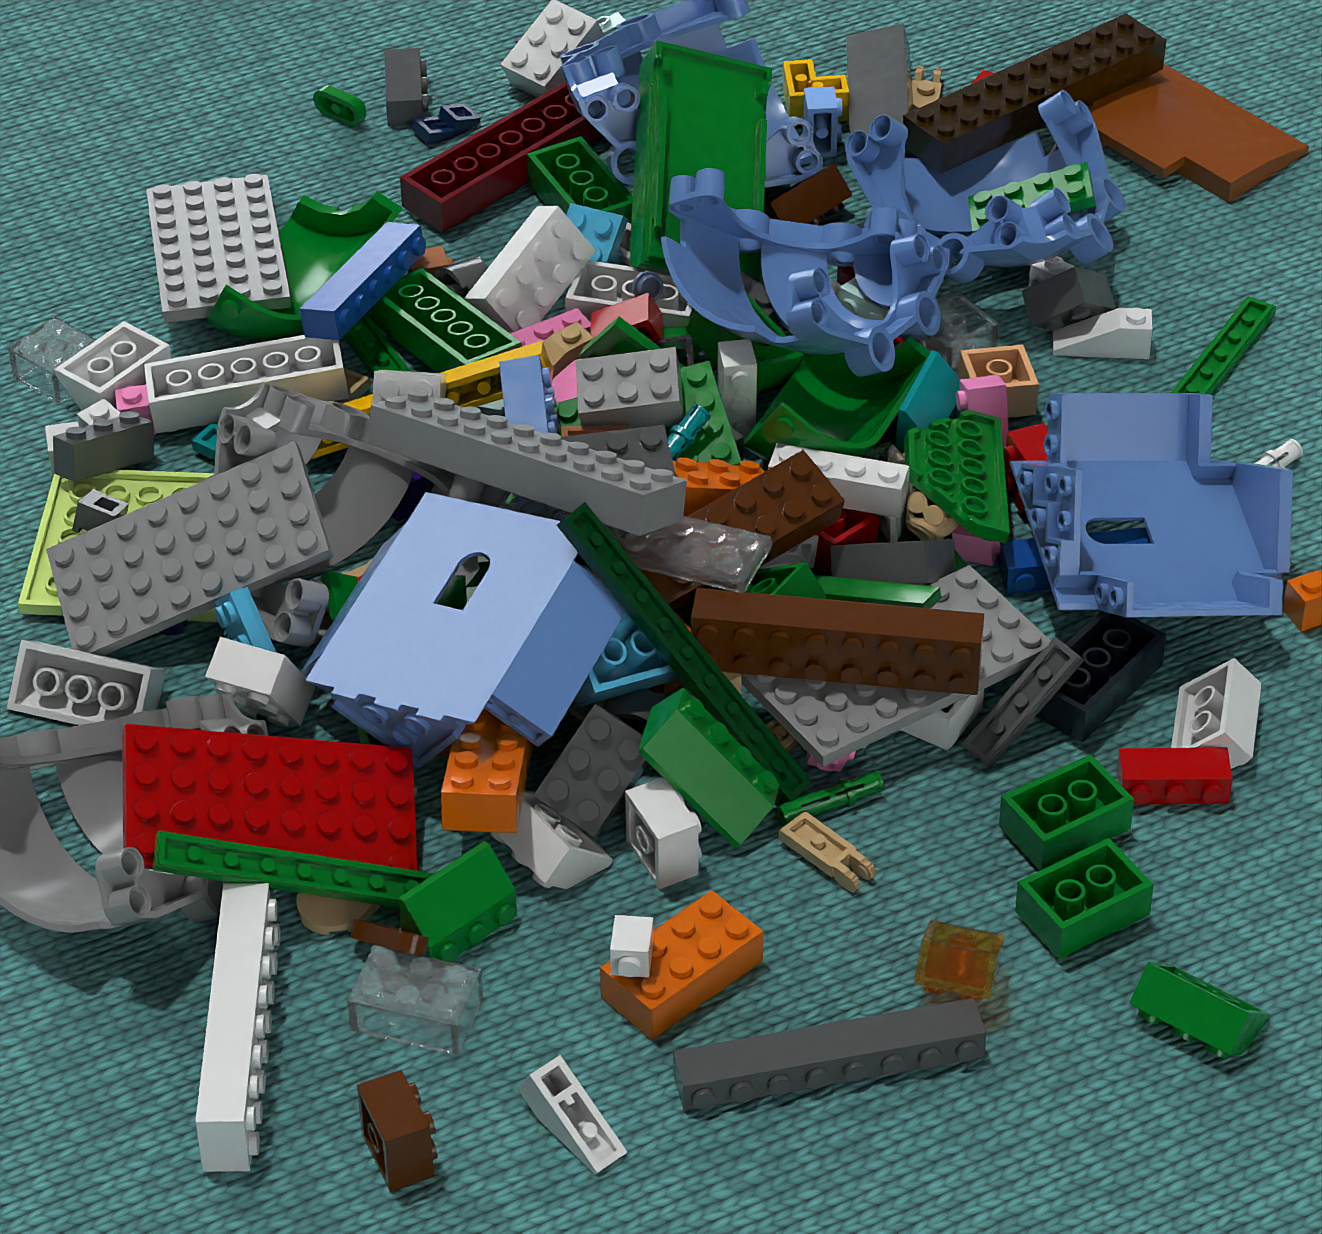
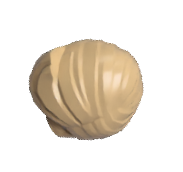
[905,488,959,541]

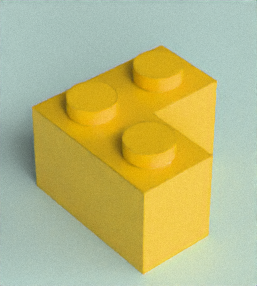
[783,59,849,126]

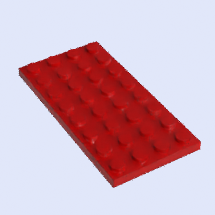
[122,724,417,871]

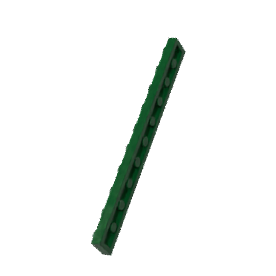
[556,502,812,804]

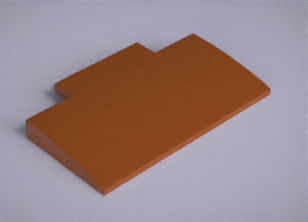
[1086,64,1309,203]

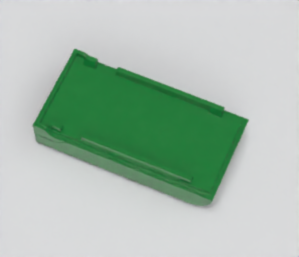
[630,40,772,283]

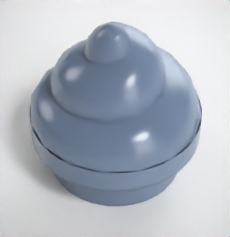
[632,271,664,301]

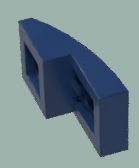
[412,103,481,144]

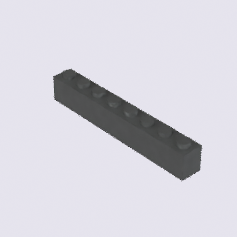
[673,998,987,1111]

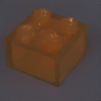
[914,920,1005,1001]

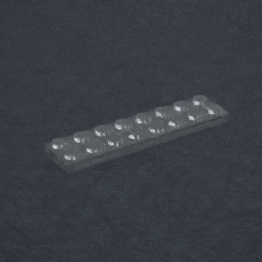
[497,492,772,593]

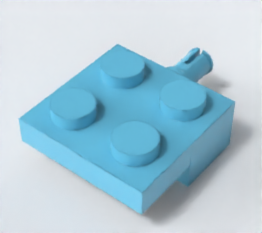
[566,203,628,290]
[214,587,275,652]

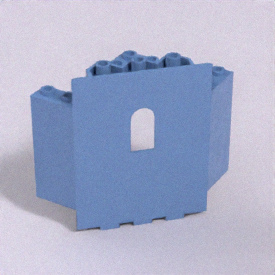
[1009,393,1293,617]
[301,492,626,769]

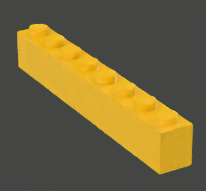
[311,340,553,459]

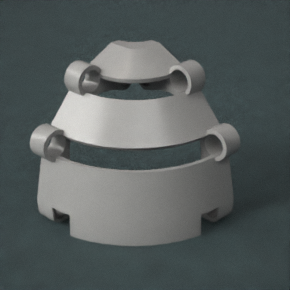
[208,382,511,648]
[0,693,268,933]

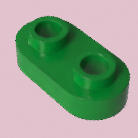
[313,85,366,127]

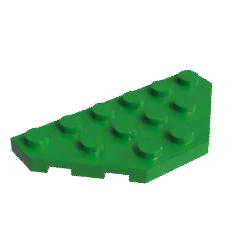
[904,410,1010,543]

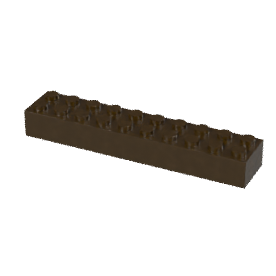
[903,13,1167,174]

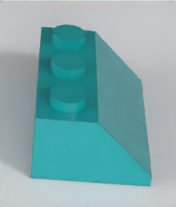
[893,350,961,459]

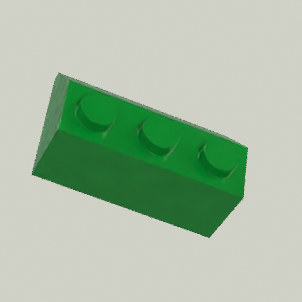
[399,841,517,973]
[1129,962,1271,1059]

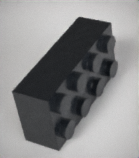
[1035,611,1166,742]

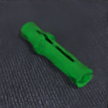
[776,769,884,826]

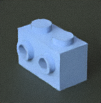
[803,86,842,158]

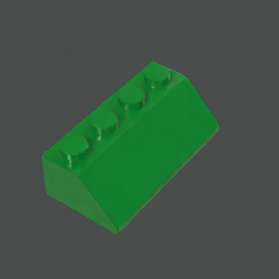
[637,687,780,848]

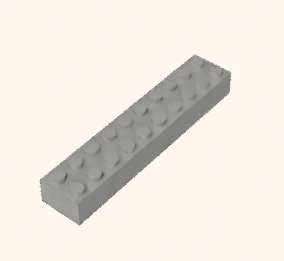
[368,390,687,536]

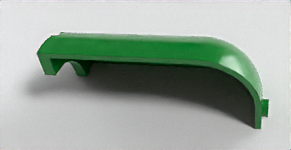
[207,191,403,341]
[743,335,930,462]

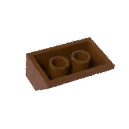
[764,163,852,225]

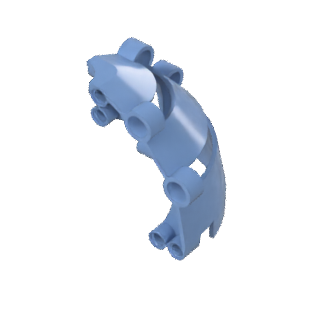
[560,0,823,188]
[845,90,1126,284]
[661,168,950,377]

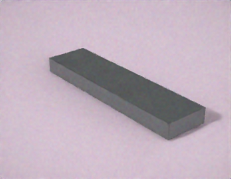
[962,637,1084,768]

